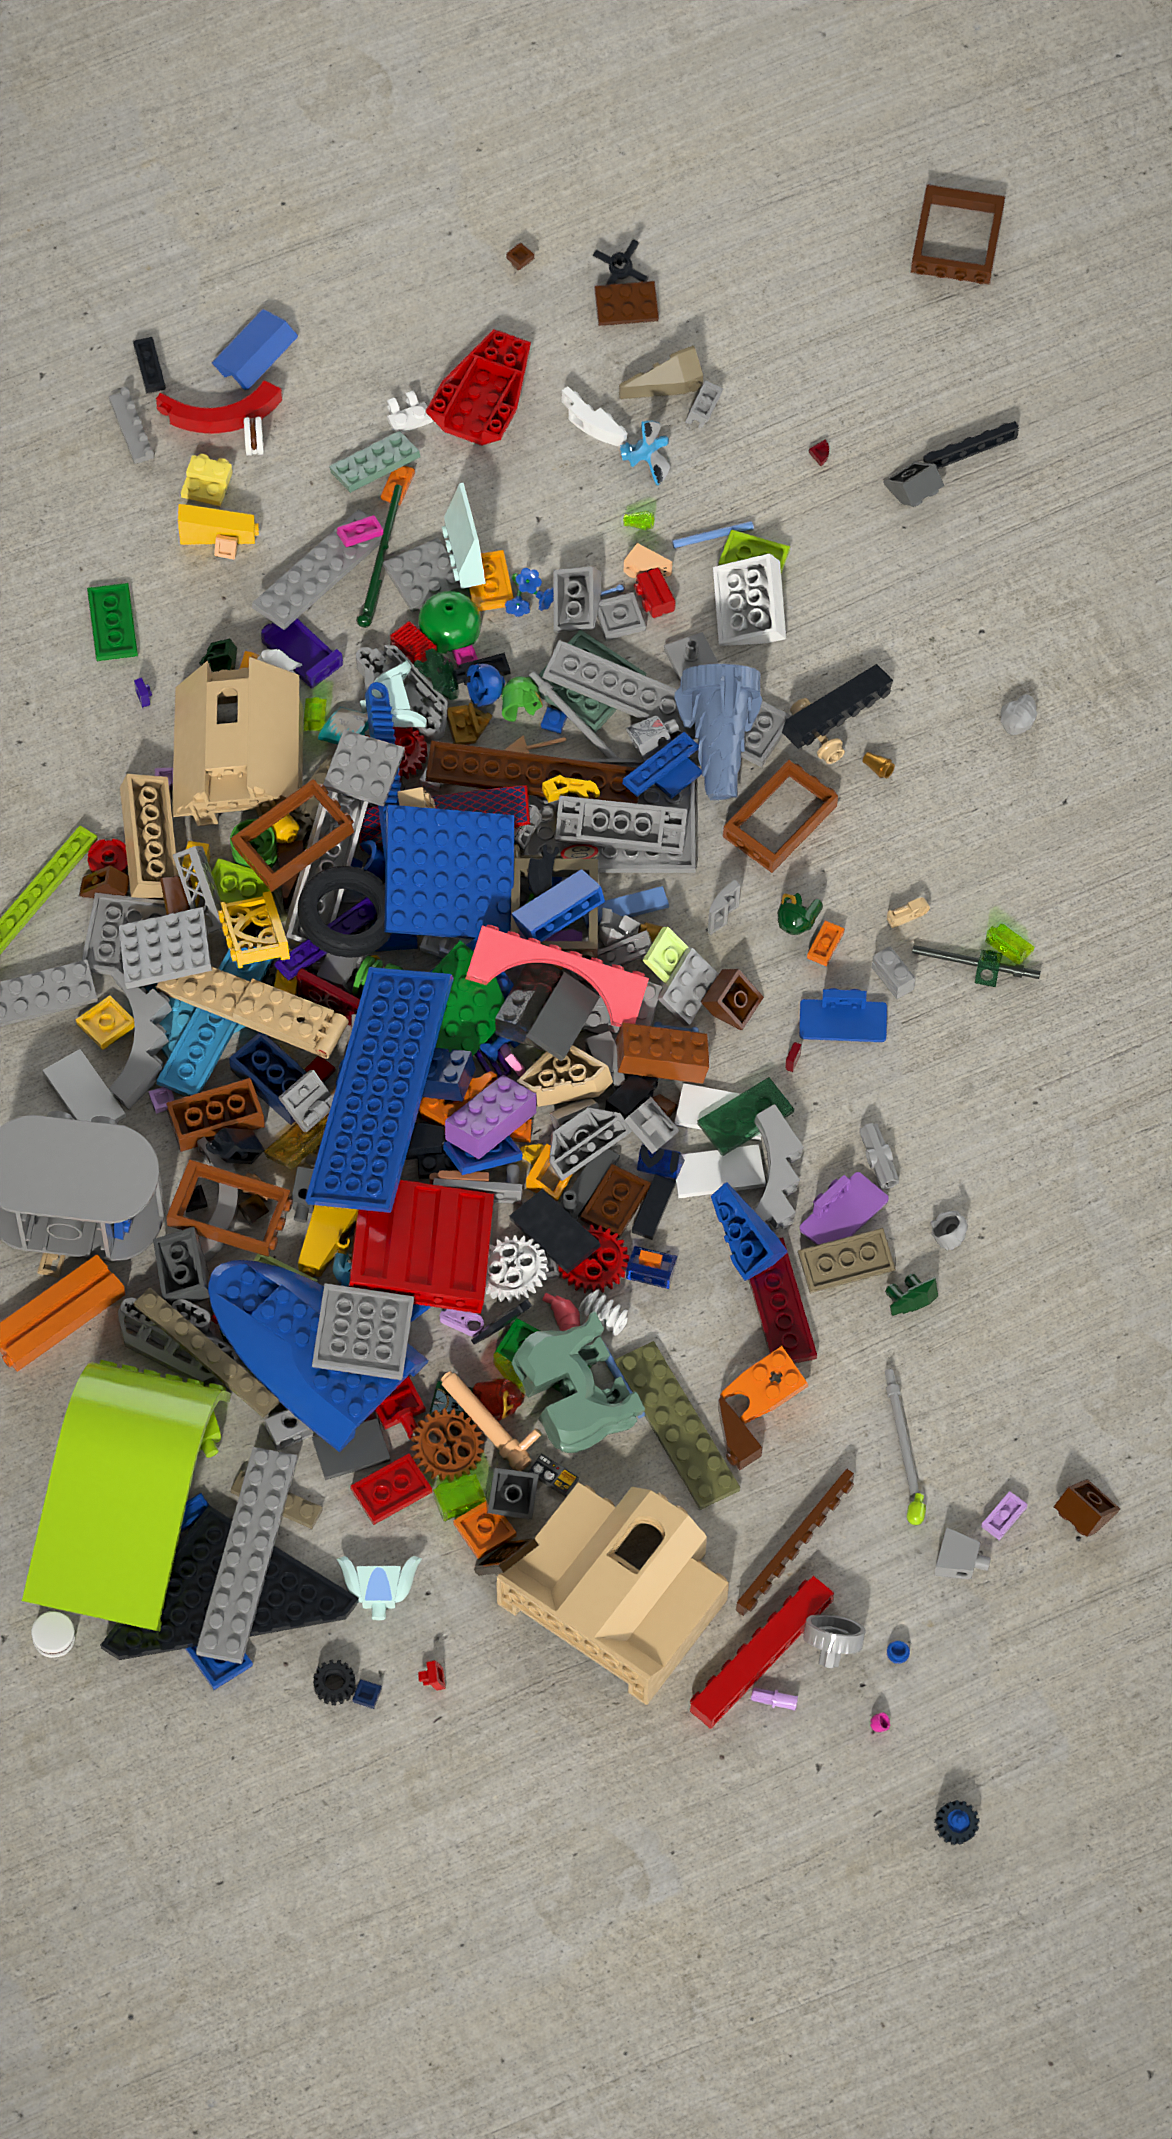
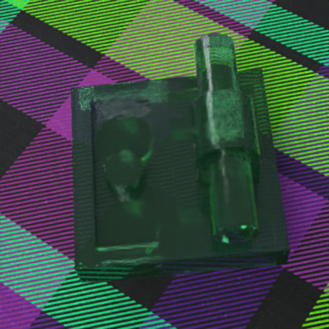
[414,648,459,700]

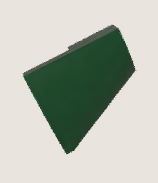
[199,638,237,672]

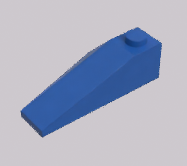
[711,1183,788,1281]

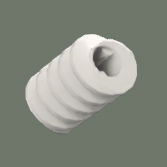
[579,1290,628,1336]

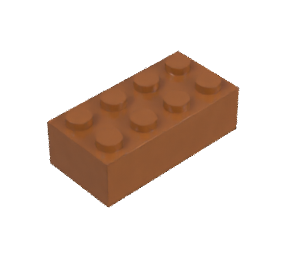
[616,1022,709,1084]
[166,1078,265,1152]

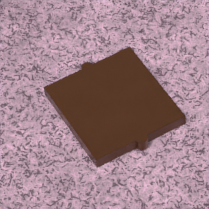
[160,875,196,915]

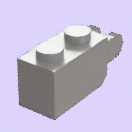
[585,1031,626,1092]

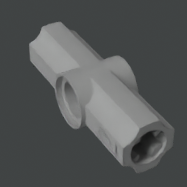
[859,1123,899,1189]

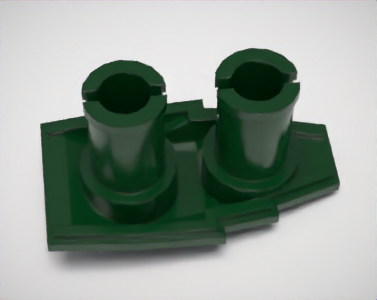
[885,1274,938,1316]

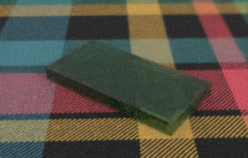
[697,1077,795,1156]

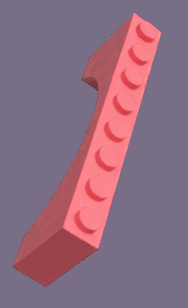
[465,925,649,1028]

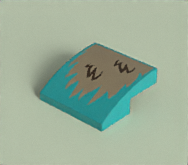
[318,707,369,745]

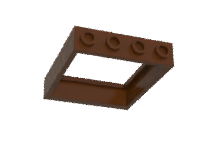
[911,184,1006,285]

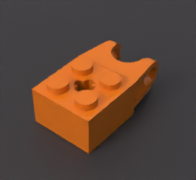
[419,1064,498,1127]
[720,1346,808,1424]

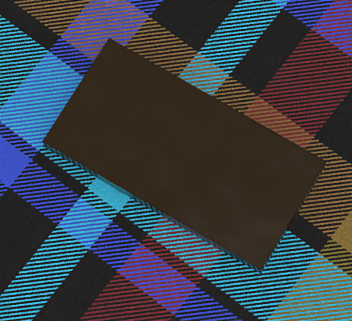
[474,1538,539,1576]

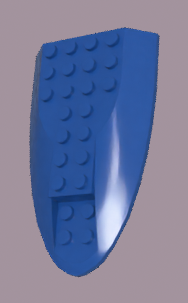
[208,1260,429,1452]

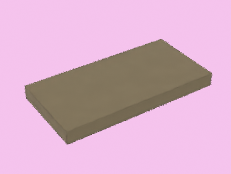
[797,1228,896,1294]

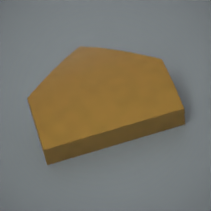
[447,702,493,745]

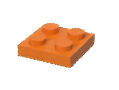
[453,1501,517,1560]

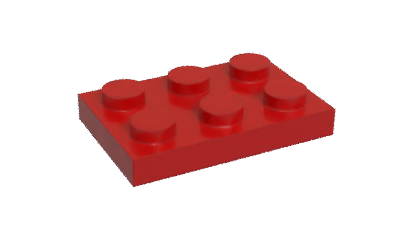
[350,1453,433,1525]

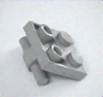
[278,1070,335,1132]
[624,1097,680,1154]

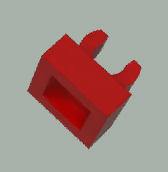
[418,1660,446,1691]

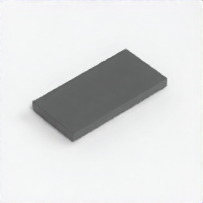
[526,972,600,1061]

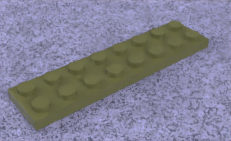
[614,1341,740,1510]

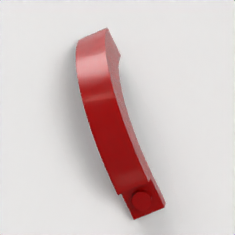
[156,380,282,434]

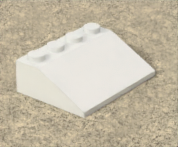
[713,554,786,646]

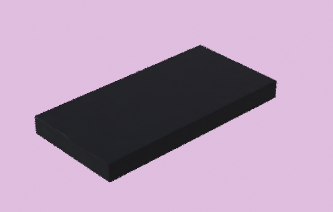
[509,1189,601,1274]

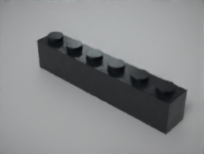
[782,664,894,749]

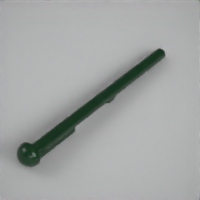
[356,485,403,628]

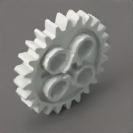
[485,1235,549,1303]

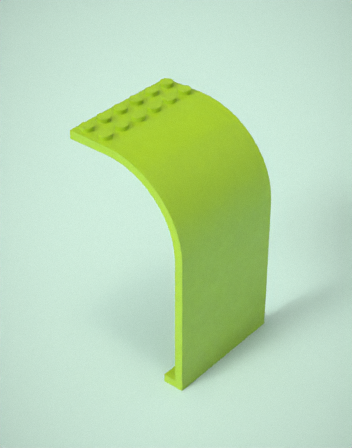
[22,1359,231,1631]

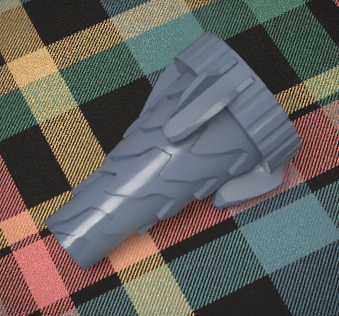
[674,664,762,801]

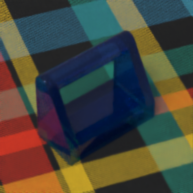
[626,1246,678,1289]

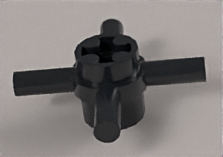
[593,239,649,285]

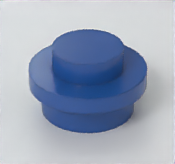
[887,1641,910,1664]

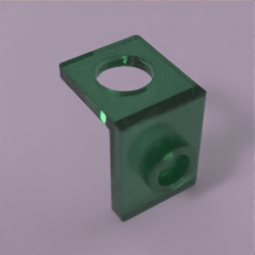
[975,950,1003,987]

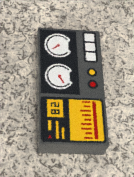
[528,1453,579,1497]

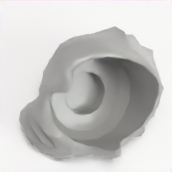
[1001,694,1037,735]
[931,1211,968,1251]

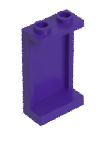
[261,619,343,689]

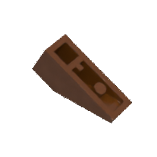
[277,840,307,909]
[718,1397,762,1471]

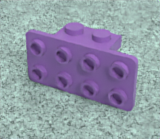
[799,1172,889,1245]

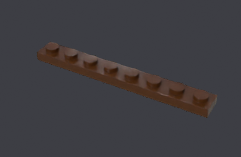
[736,1469,854,1616]

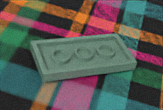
[329,431,421,493]

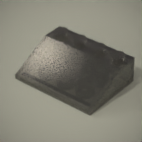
[495,963,564,1051]

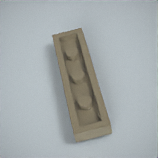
[230,1471,323,1529]

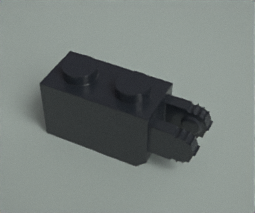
[605,1075,659,1119]
[205,1128,265,1164]

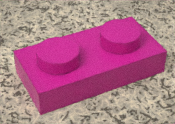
[337,515,383,547]

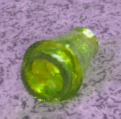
[623,510,654,531]

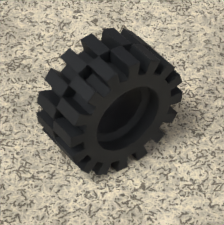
[313,1660,356,1705]

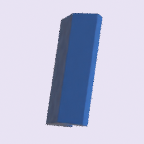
[211,309,299,390]

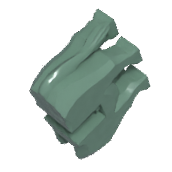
[512,1311,645,1453]

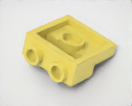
[181,454,232,506]

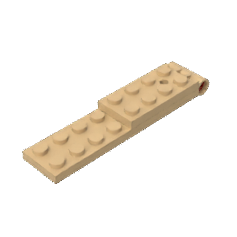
[156,967,349,1059]

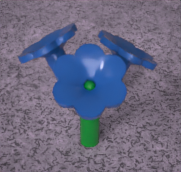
[505,568,554,617]

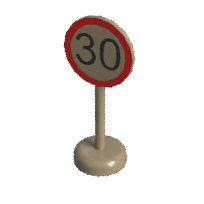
[514,843,599,859]

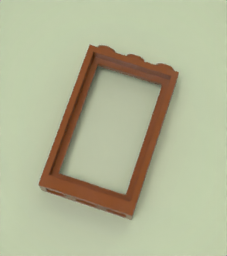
[723,760,838,873]
[231,779,354,892]
[167,1159,293,1257]

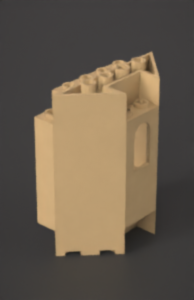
[172,657,303,826]

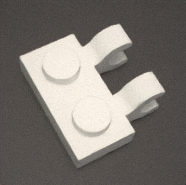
[387,391,433,434]

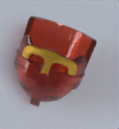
[472,1377,525,1421]

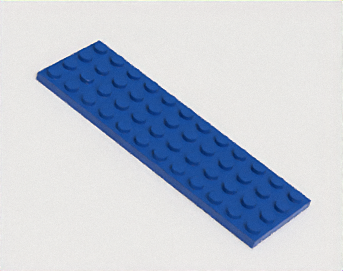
[305,967,454,1213]

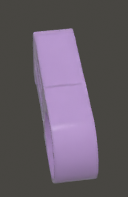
[440,1308,484,1337]

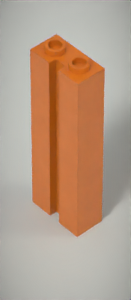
[0,1254,125,1372]

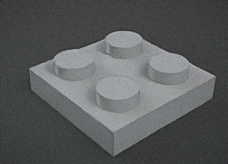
[597,592,646,640]

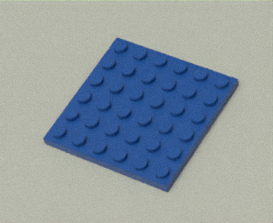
[384,805,514,939]

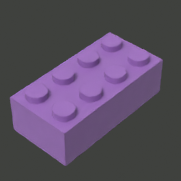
[445,1075,536,1159]

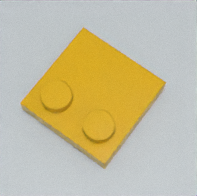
[75,995,135,1050]

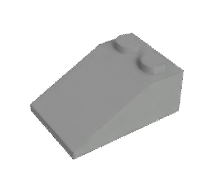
[554,567,601,632]

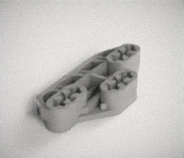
[356,645,448,744]
[117,1297,239,1386]

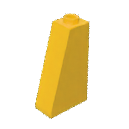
[178,504,259,545]
[298,1205,357,1277]

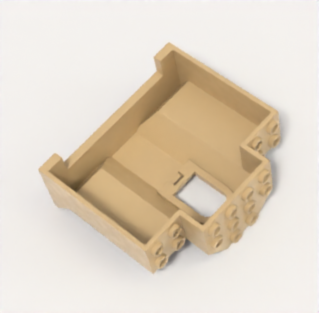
[497,1482,729,1705]

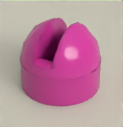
[870,1712,890,1732]

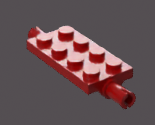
[375,1376,426,1439]

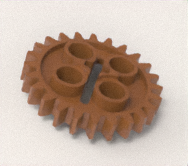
[410,1408,484,1483]

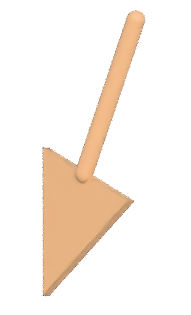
[505,735,566,754]

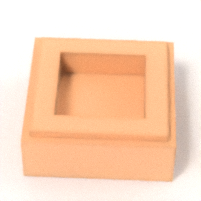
[214,534,238,560]

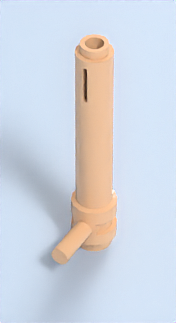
[440,1371,542,1471]

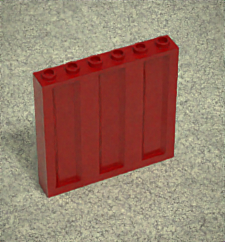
[348,1180,494,1314]

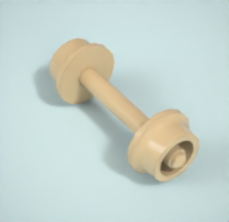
[790,698,845,764]

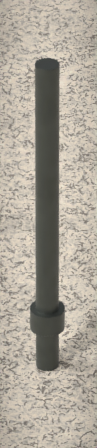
[912,945,1041,979]

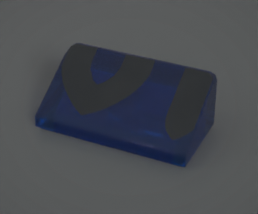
[637,1145,685,1179]

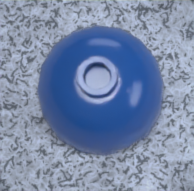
[467,664,505,707]

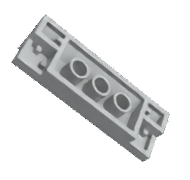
[555,796,687,855]

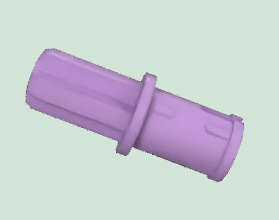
[751,1688,798,1711]

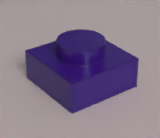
[134,677,152,708]

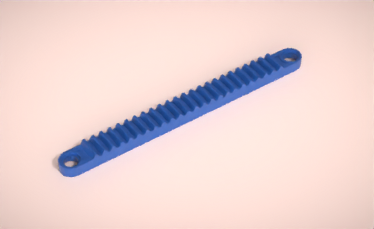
[365,682,401,862]

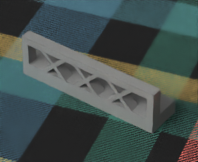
[173,846,223,934]

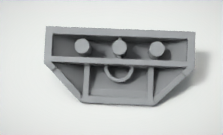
[549,1108,632,1181]

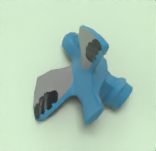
[620,421,670,485]

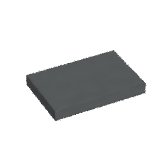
[312,1419,390,1480]

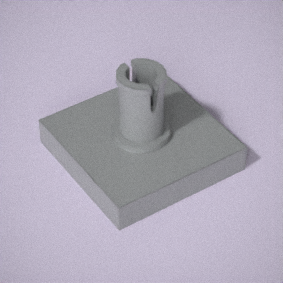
[664,632,719,683]

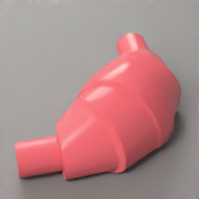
[542,1293,580,1331]

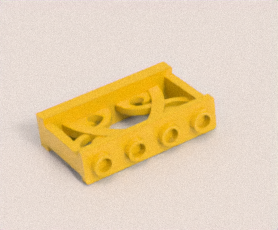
[218,891,290,968]

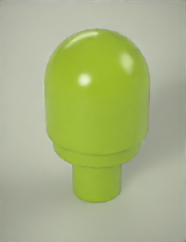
[906,1493,926,1525]

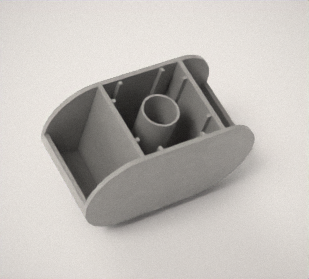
[0,1111,165,1261]

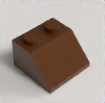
[701,969,764,1030]
[1054,1479,1120,1537]

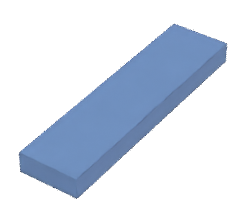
[582,886,669,929]

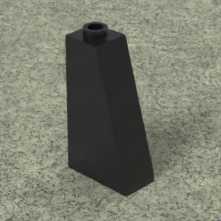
[405,1122,447,1160]

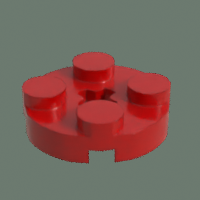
[87,839,128,873]

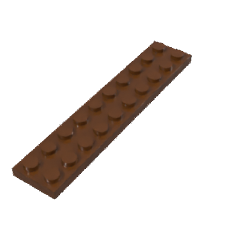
[425,741,639,804]

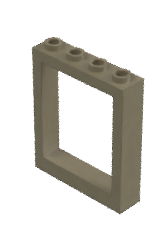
[511,858,598,960]

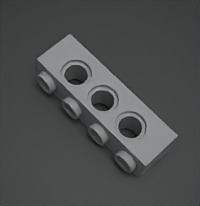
[265,1410,316,1451]

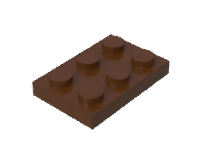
[594,281,659,326]
[580,1164,651,1239]

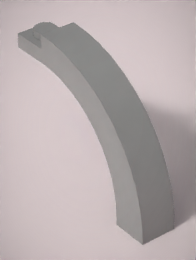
[197,1137,239,1263]

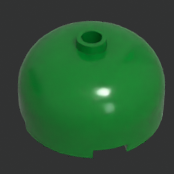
[418,591,481,654]

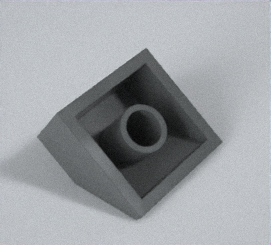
[883,461,944,507]
[486,1467,539,1519]

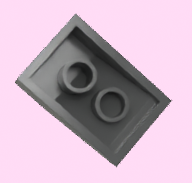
[153,1227,211,1306]

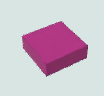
[453,645,478,668]

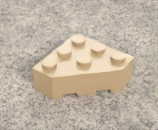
[517,1045,613,1107]

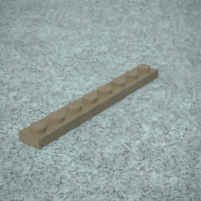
[134,1288,279,1418]

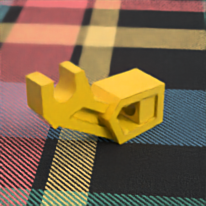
[542,775,600,803]

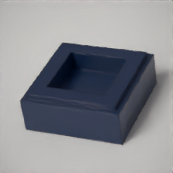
[352,1679,382,1709]

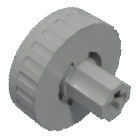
[803,1614,866,1668]

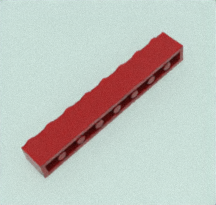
[690,1575,834,1729]

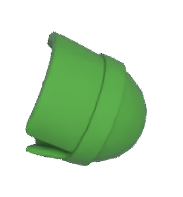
[501,676,543,722]

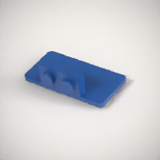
[799,988,887,1042]

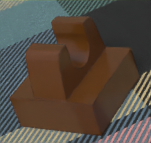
[506,242,535,271]

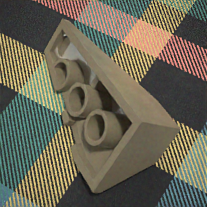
[619,345,703,399]

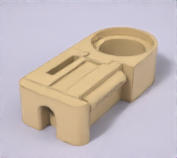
[887,897,930,928]

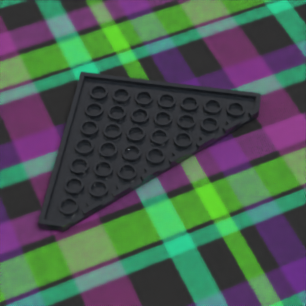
[100,1505,359,1660]

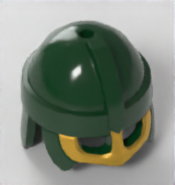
[777,893,823,935]

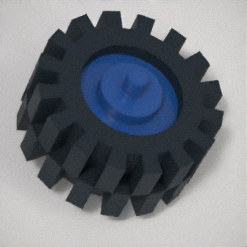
[934,1800,980,1845]

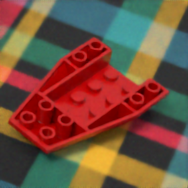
[426,329,531,446]

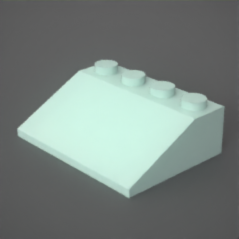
[442,483,486,589]

